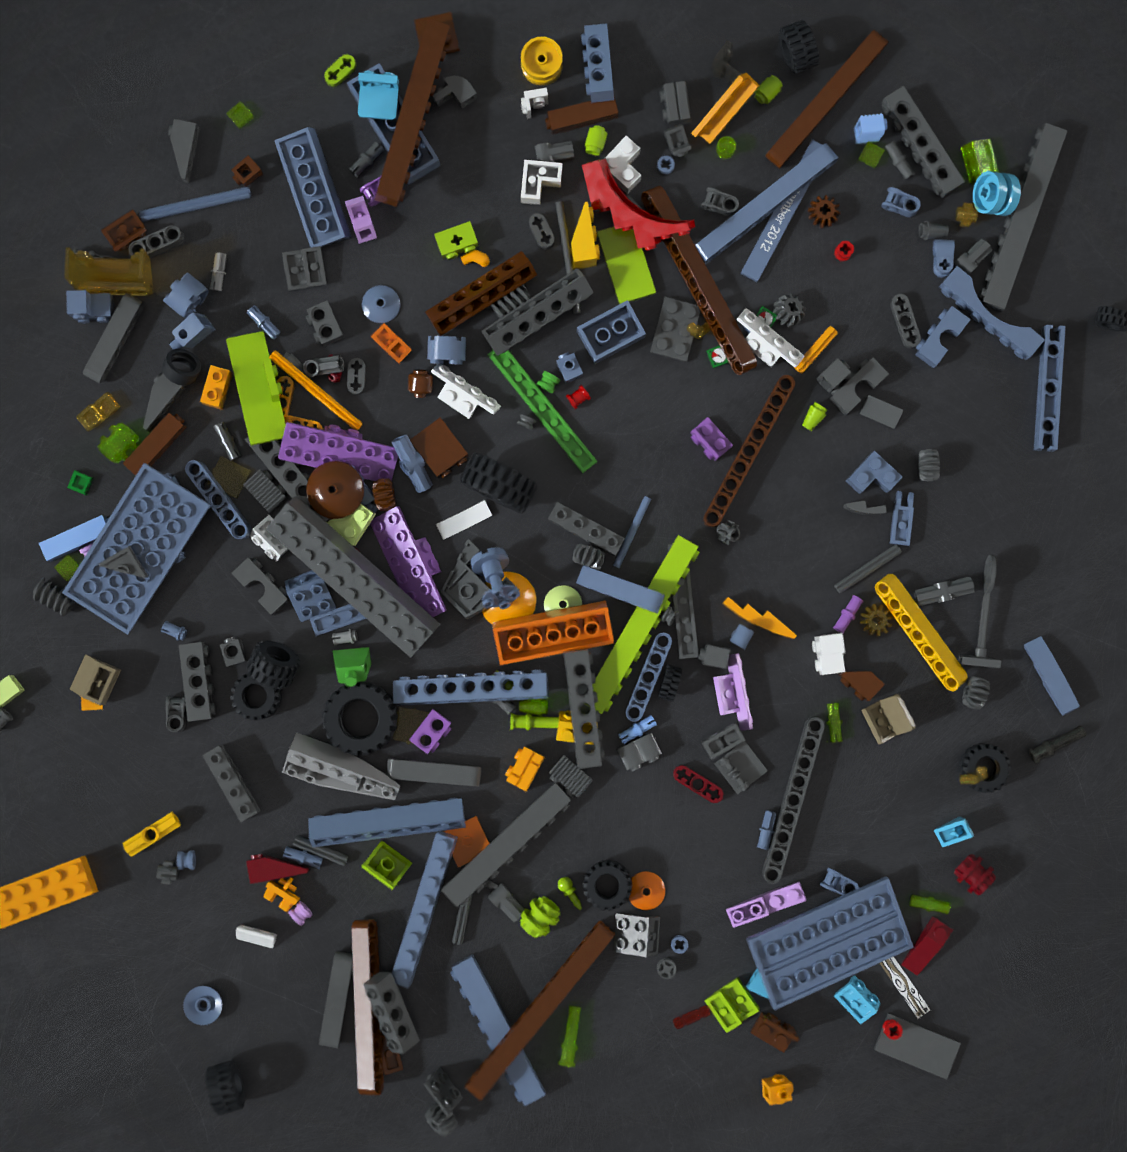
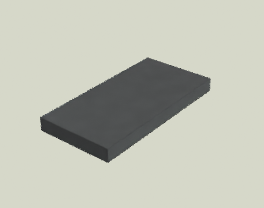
[874,1013,961,1079]

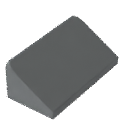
[859,395,904,429]

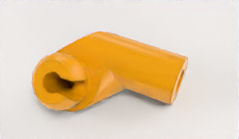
[461,250,490,267]

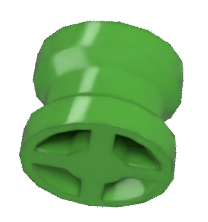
[537,371,560,394]

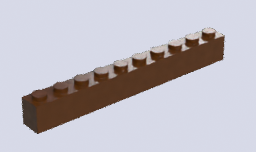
[375,19,451,207]

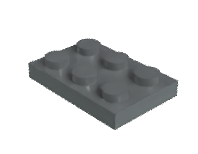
[650,297,701,363]

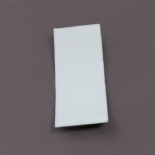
[436,500,492,540]

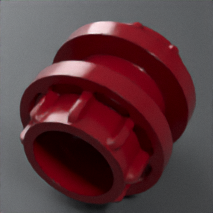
[954,854,996,896]

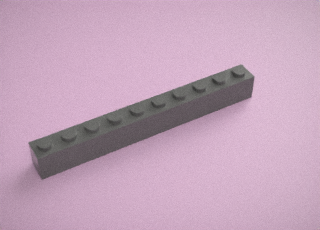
[979,123,1068,312]

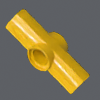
[122,811,181,857]

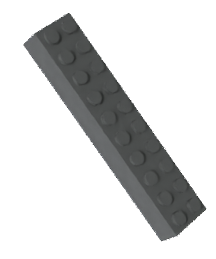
[266,496,440,658]

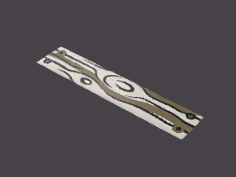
[880,957,930,1019]

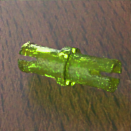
[827,703,843,742]
[909,894,950,914]

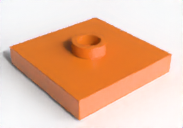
[444,816,490,868]

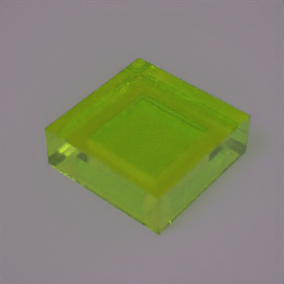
[226,101,254,129]
[859,141,885,168]
[54,554,79,582]

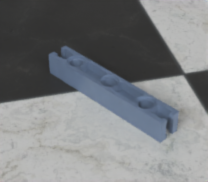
[1034,325,1065,452]

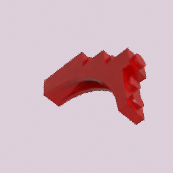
[582,158,695,250]

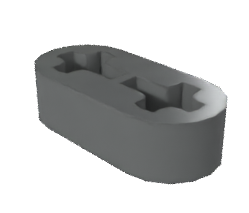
[529,213,555,249]
[347,358,366,395]

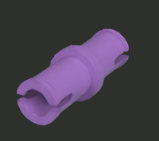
[833,595,863,634]

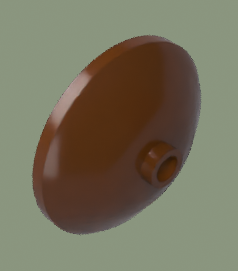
[306,461,364,519]

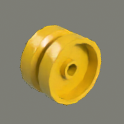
[521,37,562,85]

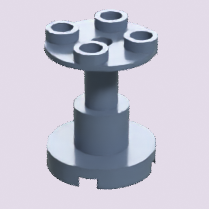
[470,548,520,609]

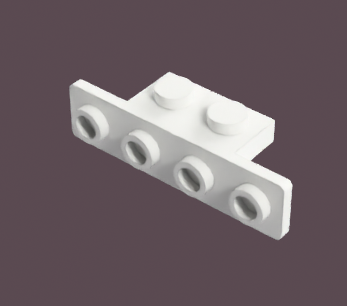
[737,308,804,368]
[431,364,501,419]

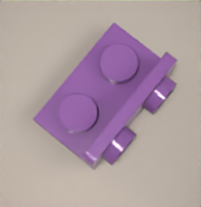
[690,417,733,461]

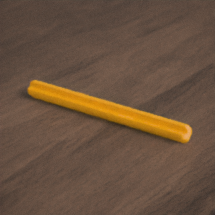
[269,351,362,430]

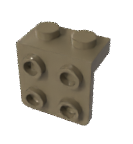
[861,694,915,745]

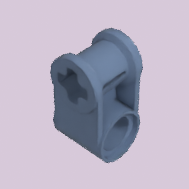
[881,187,920,218]
[933,239,955,278]
[820,867,859,895]

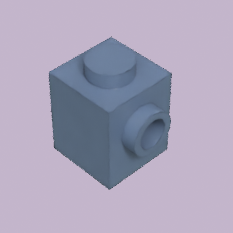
[556,352,583,384]

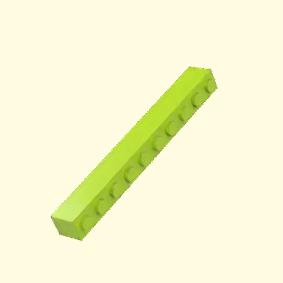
[583,535,700,714]

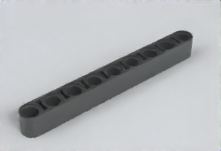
[762,717,824,884]

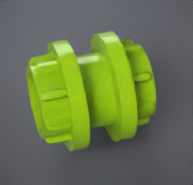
[520,896,560,938]

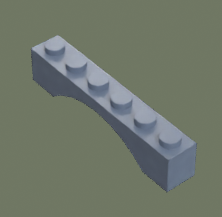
[939,266,1045,360]

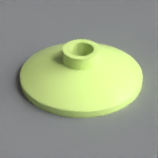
[544,586,582,612]

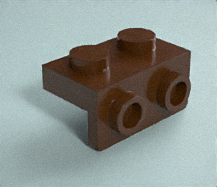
[101,209,147,251]

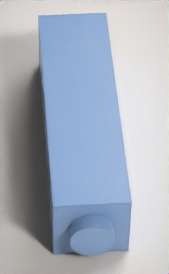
[39,515,109,562]

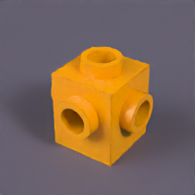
[762,1074,794,1105]

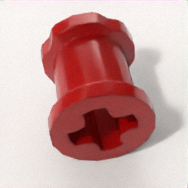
[834,241,854,261]
[566,385,591,410]
[882,1019,903,1040]

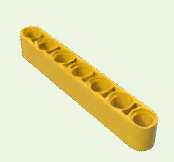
[875,574,968,691]

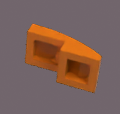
[370,323,412,363]

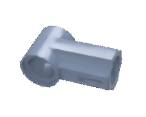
[730,624,754,649]

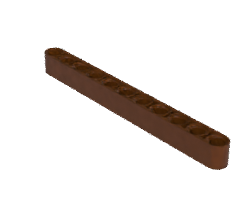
[641,186,757,375]
[464,920,615,1100]

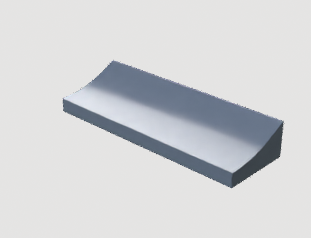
[274,127,352,247]

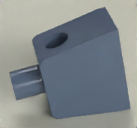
[169,312,216,349]

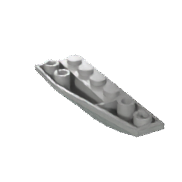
[282,732,400,800]

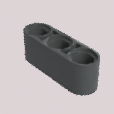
[129,225,184,262]

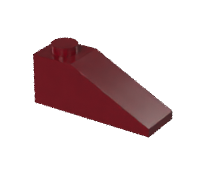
[246,853,310,884]
[901,916,953,976]

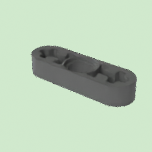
[890,294,921,348]

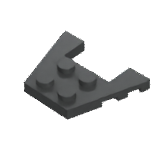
[441,539,520,619]

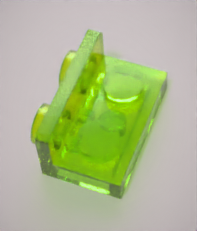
[961,139,999,183]

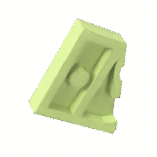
[326,503,376,546]

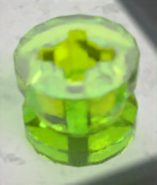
[716,136,736,159]

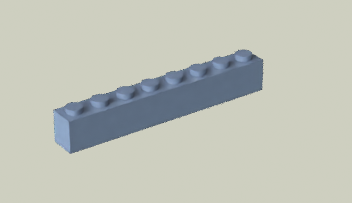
[308,798,466,847]
[392,831,458,988]
[450,954,545,1106]

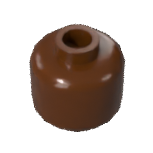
[408,369,433,398]

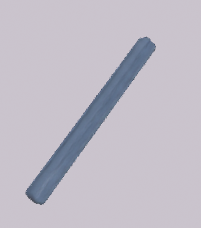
[139,187,251,222]

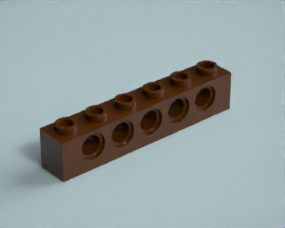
[425,251,537,336]

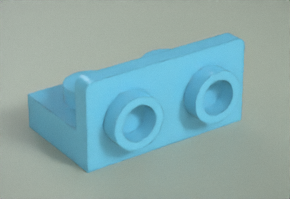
[834,975,880,1024]

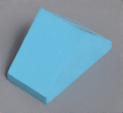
[934,816,974,847]

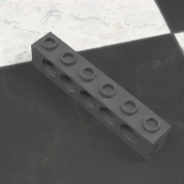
[882,86,965,198]
[481,268,594,356]
[245,437,331,522]
[563,649,605,769]

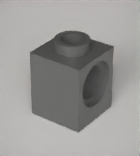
[220,637,248,667]

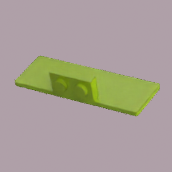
[226,331,286,445]

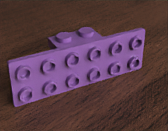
[278,422,398,481]
[370,506,446,617]

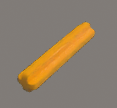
[794,326,838,374]

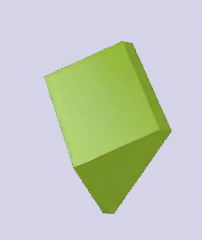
[361,840,412,890]

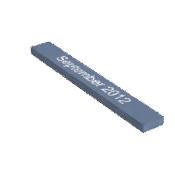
[740,140,822,282]

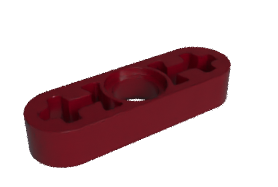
[673,765,723,803]

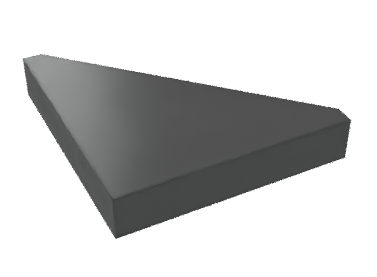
[98,546,149,578]

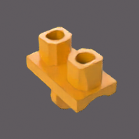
[263,877,300,912]

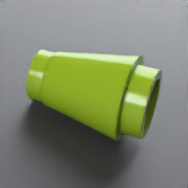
[802,402,827,431]

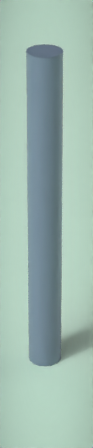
[613,496,651,568]

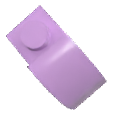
[345,196,377,244]

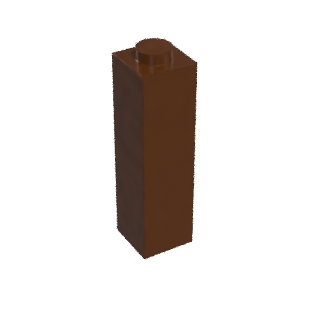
[545,97,619,135]
[122,413,187,475]

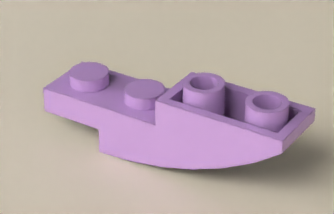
[726,881,807,928]

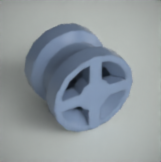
[177,850,196,870]

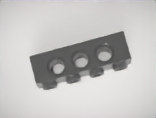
[548,502,625,556]
[178,642,216,722]
[202,745,261,822]
[363,972,420,1054]

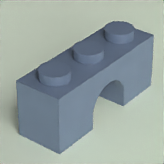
[915,306,970,368]

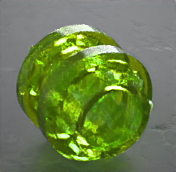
[98,423,139,464]

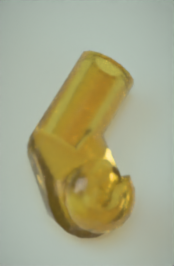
[687,322,711,339]
[960,767,988,784]

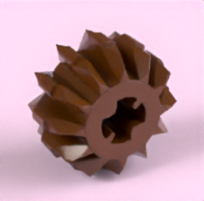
[808,195,841,228]
[372,478,397,511]

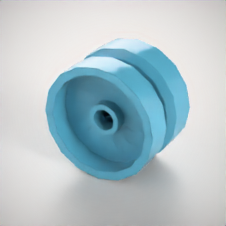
[973,171,1021,216]

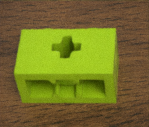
[434,221,479,260]

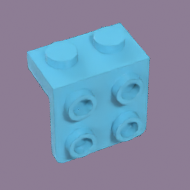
[358,71,399,120]

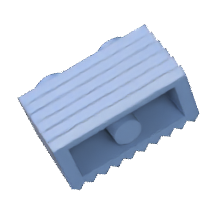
[854,113,887,144]

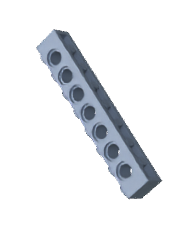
[393,670,549,706]

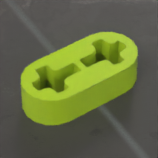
[324,54,356,87]

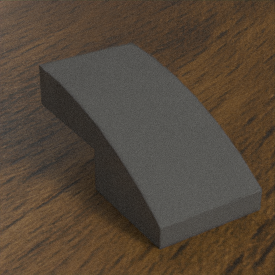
[844,501,887,515]

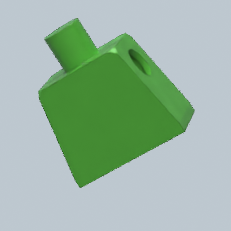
[333,647,371,686]

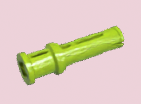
[510,713,559,731]

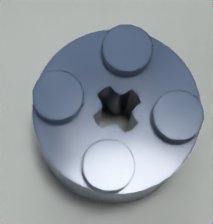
[163,272,209,319]
[427,336,466,365]

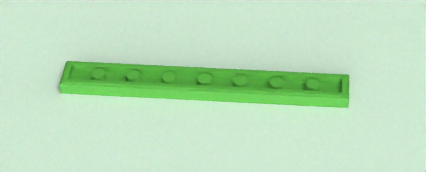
[488,350,597,474]

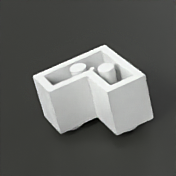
[606,136,641,194]
[521,160,563,204]
[812,633,845,675]

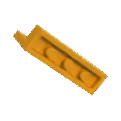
[691,73,760,144]

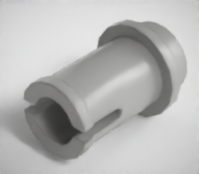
[332,629,358,645]

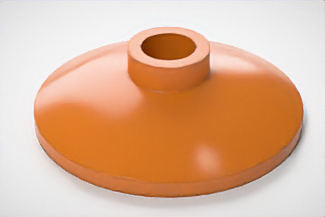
[629,871,665,910]

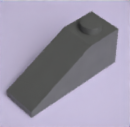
[169,119,200,184]
[143,373,186,432]

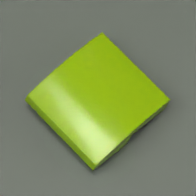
[705,977,760,1033]

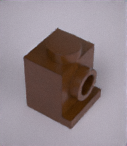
[231,155,263,187]

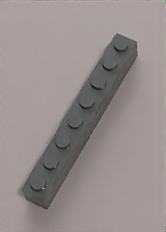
[441,783,571,907]

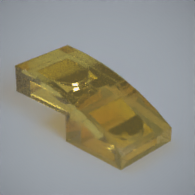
[76,392,121,432]

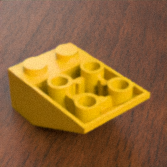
[571,201,600,269]

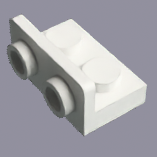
[521,88,548,119]
[250,515,289,562]

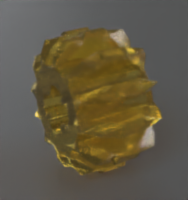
[860,604,893,636]

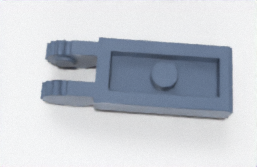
[889,491,914,546]

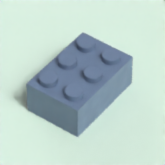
[577,300,646,364]

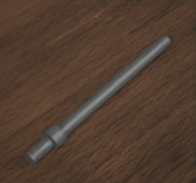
[556,201,581,314]

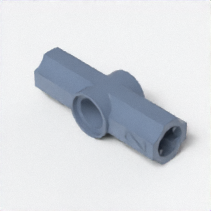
[391,434,433,493]

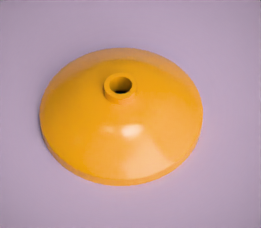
[482,572,536,625]

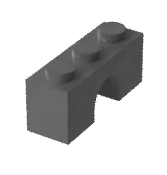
[829,358,889,415]
[231,557,290,615]

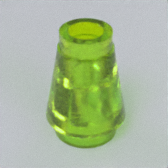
[519,699,548,716]

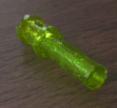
[558,1005,582,1067]

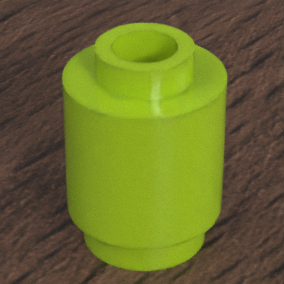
[755,75,783,104]
[585,125,608,156]

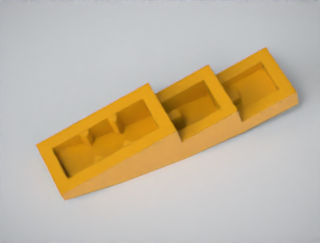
[722,597,797,639]

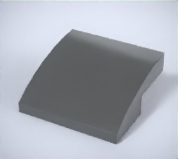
[282,246,327,291]

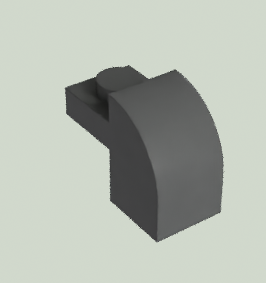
[433,76,478,109]

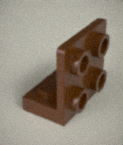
[750,1012,799,1053]

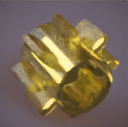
[956,202,978,227]

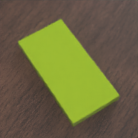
[597,227,656,304]

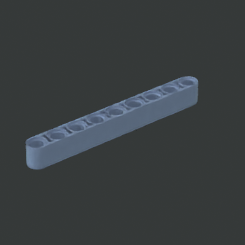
[695,143,839,264]

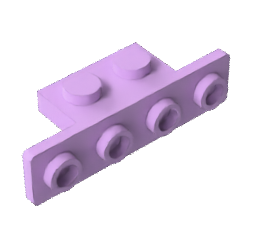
[713,653,753,731]

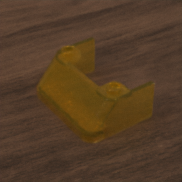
[64,247,153,295]

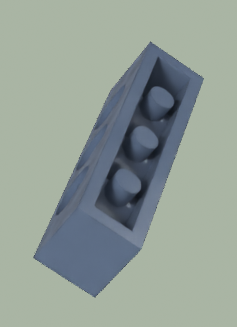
[581,24,614,103]

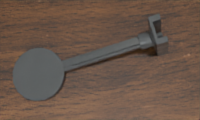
[958,554,1001,668]

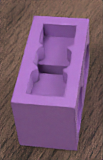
[409,709,452,754]

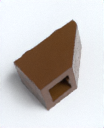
[838,671,885,701]

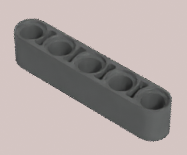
[83,293,145,384]
[386,759,482,786]
[319,951,353,1048]

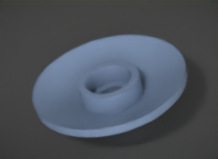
[362,285,400,323]
[183,986,222,1025]

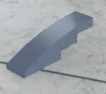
[1024,636,1080,716]

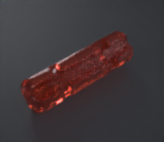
[673,1005,710,1029]

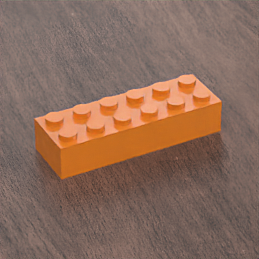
[492,601,614,665]

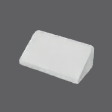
[236,925,277,948]

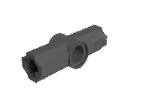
[914,577,975,606]

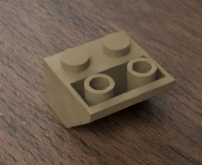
[70,654,121,705]

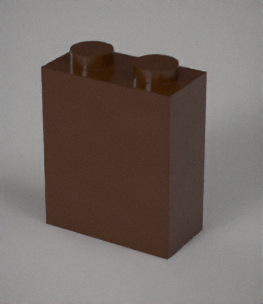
[410,417,469,478]

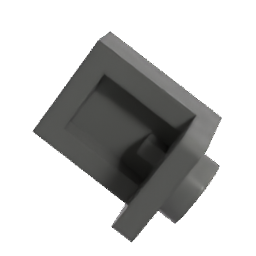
[664,124,692,156]

